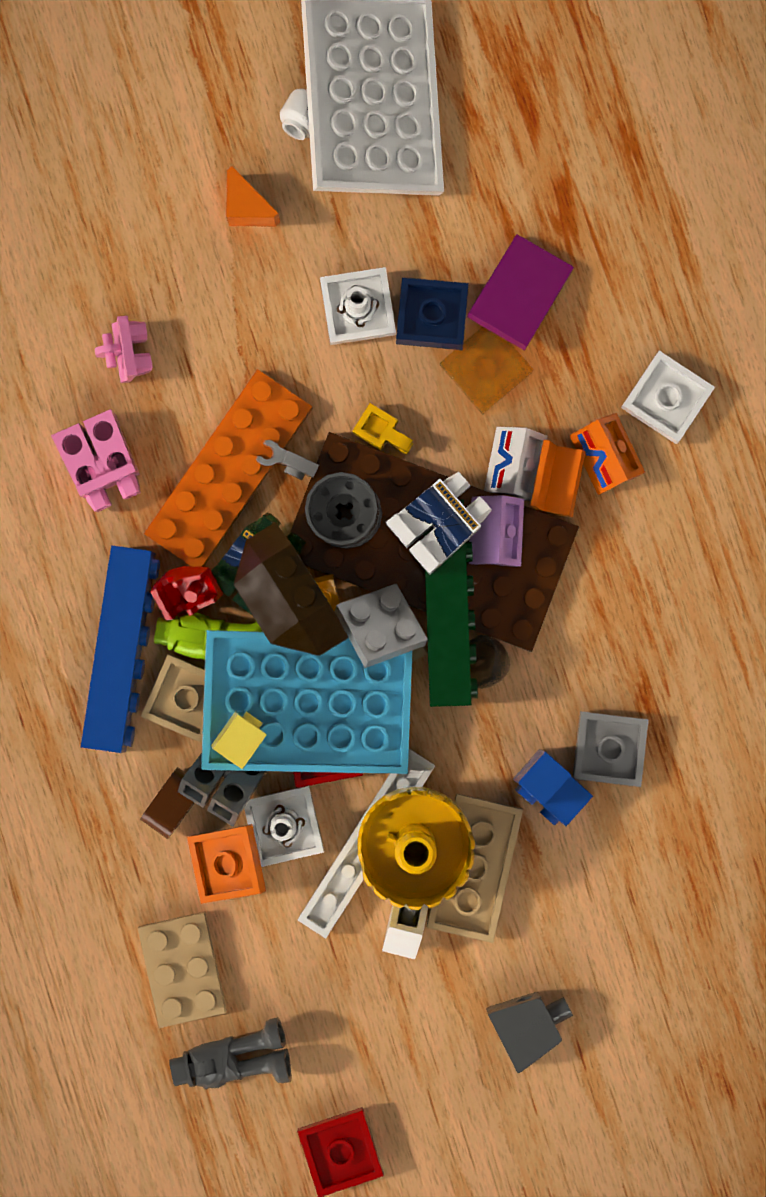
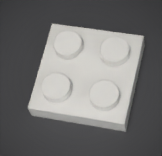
[621,350,715,444]

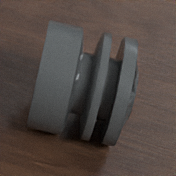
[305,472,383,549]

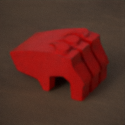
[150,566,223,620]

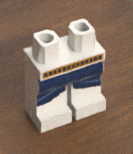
[386,472,492,575]

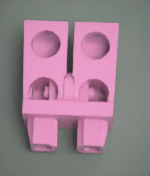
[51,409,141,512]

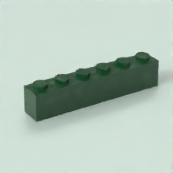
[424,499,478,707]

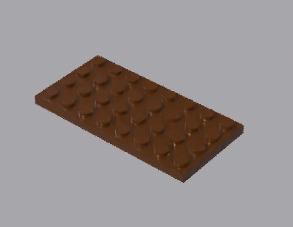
[288,432,579,652]

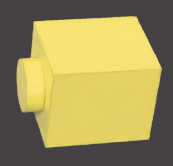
[211,711,267,769]

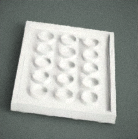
[301,0,444,195]

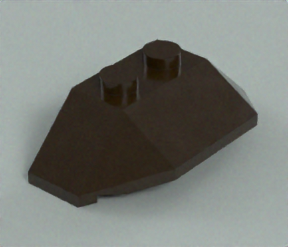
[234,522,349,657]

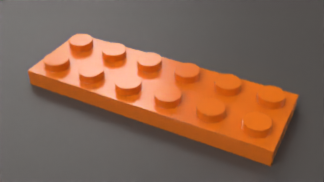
[144,369,313,567]

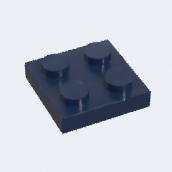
[396,277,469,350]

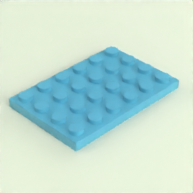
[201,630,412,774]

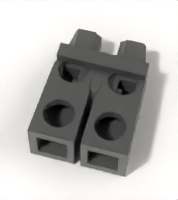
[178,753,267,826]

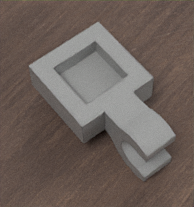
[256,440,319,480]

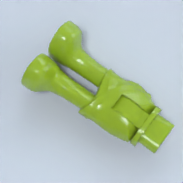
[154,613,263,660]

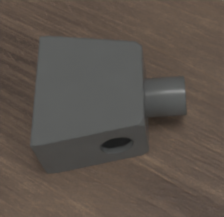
[486,992,573,1073]

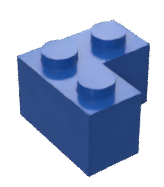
[513,749,593,826]

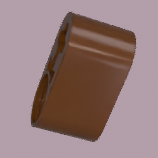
[140,767,194,839]

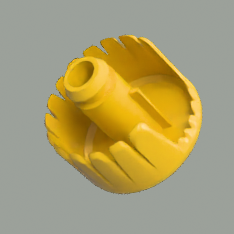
[357,787,475,910]

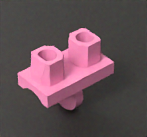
[95,316,153,383]

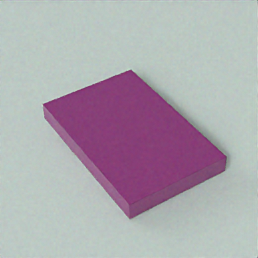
[467,234,574,351]

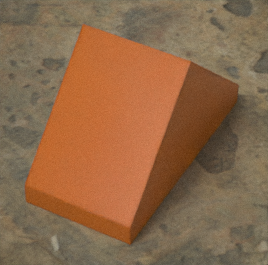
[226,166,280,227]

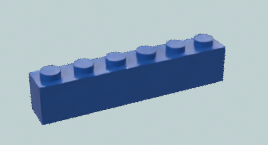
[81,545,160,753]

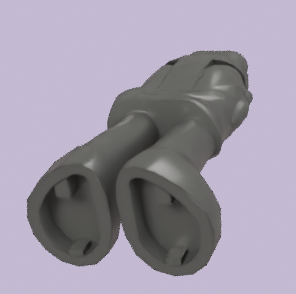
[169,1017,292,1089]

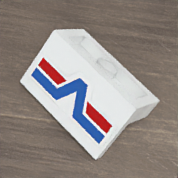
[484,427,548,501]

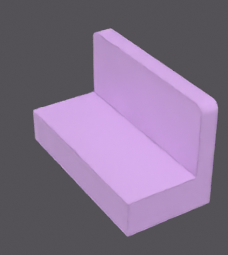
[469,495,524,567]

